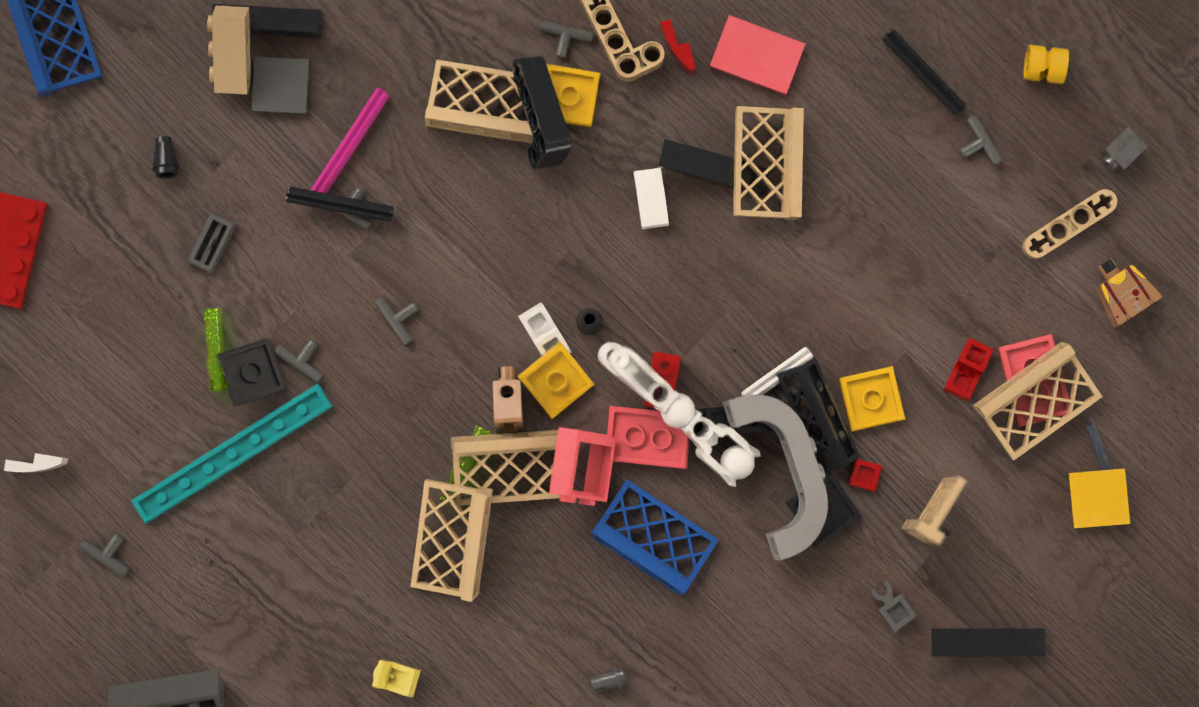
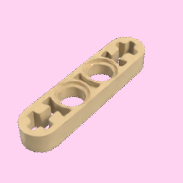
[1022,189,1117,259]

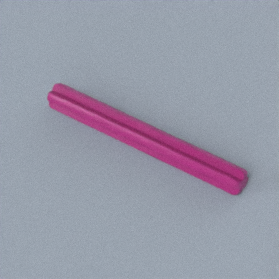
[311,88,389,193]

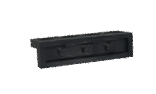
[212,4,322,39]
[776,357,860,473]

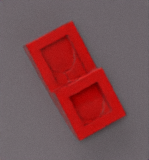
[659,19,696,75]
[943,337,994,402]

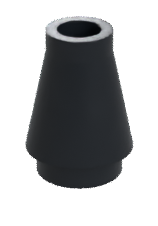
[152,136,180,179]
[576,308,603,335]

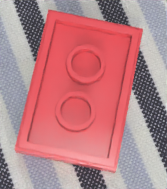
[710,15,805,96]
[998,334,1069,427]
[607,406,690,469]

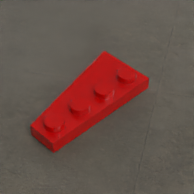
[0,192,47,309]

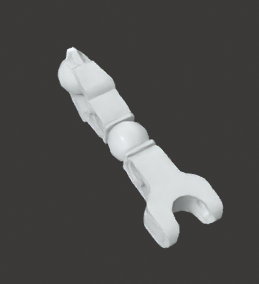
[598,342,761,487]

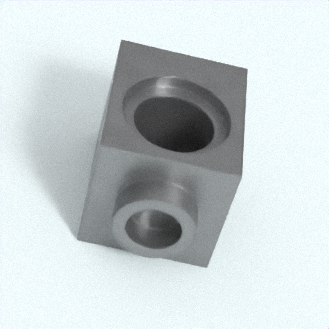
[1100,127,1148,173]

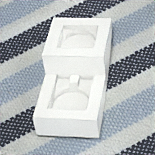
[634,168,669,229]
[518,302,571,355]
[4,453,68,472]

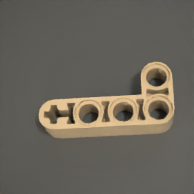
[580,0,665,82]

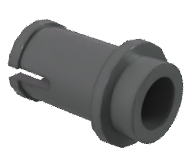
[590,667,627,693]

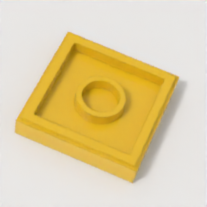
[547,64,600,128]
[517,341,595,419]
[839,366,905,432]
[1069,468,1130,528]

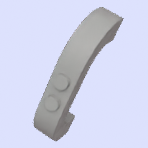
[722,395,828,560]

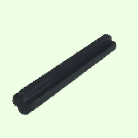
[883,29,965,115]
[285,186,394,222]

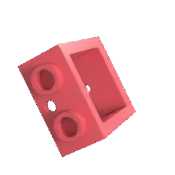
[549,427,616,506]

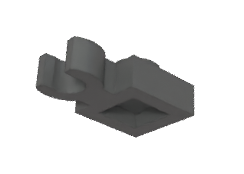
[870,580,917,632]

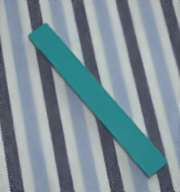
[131,384,333,524]

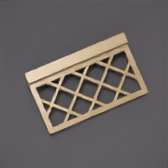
[425,60,534,143]
[733,106,804,220]
[973,342,1103,461]
[451,430,560,505]
[901,476,966,545]
[411,479,493,602]

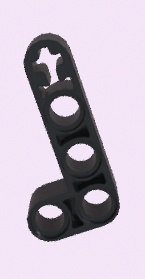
[512,56,571,169]

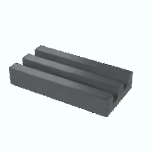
[187,213,236,274]

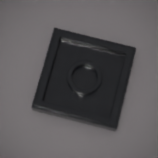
[216,338,287,407]
[785,471,862,548]

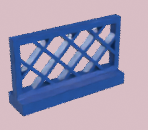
[7,0,102,98]
[590,479,719,597]

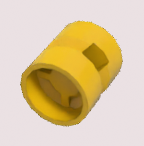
[1024,44,1069,84]

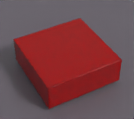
[848,459,882,492]

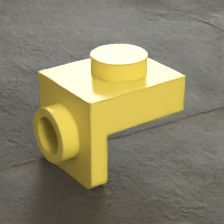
[372,660,421,697]

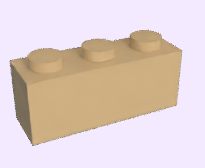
[207,6,251,94]

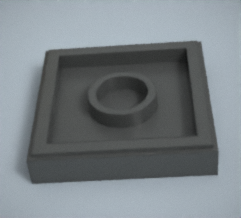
[251,57,310,115]

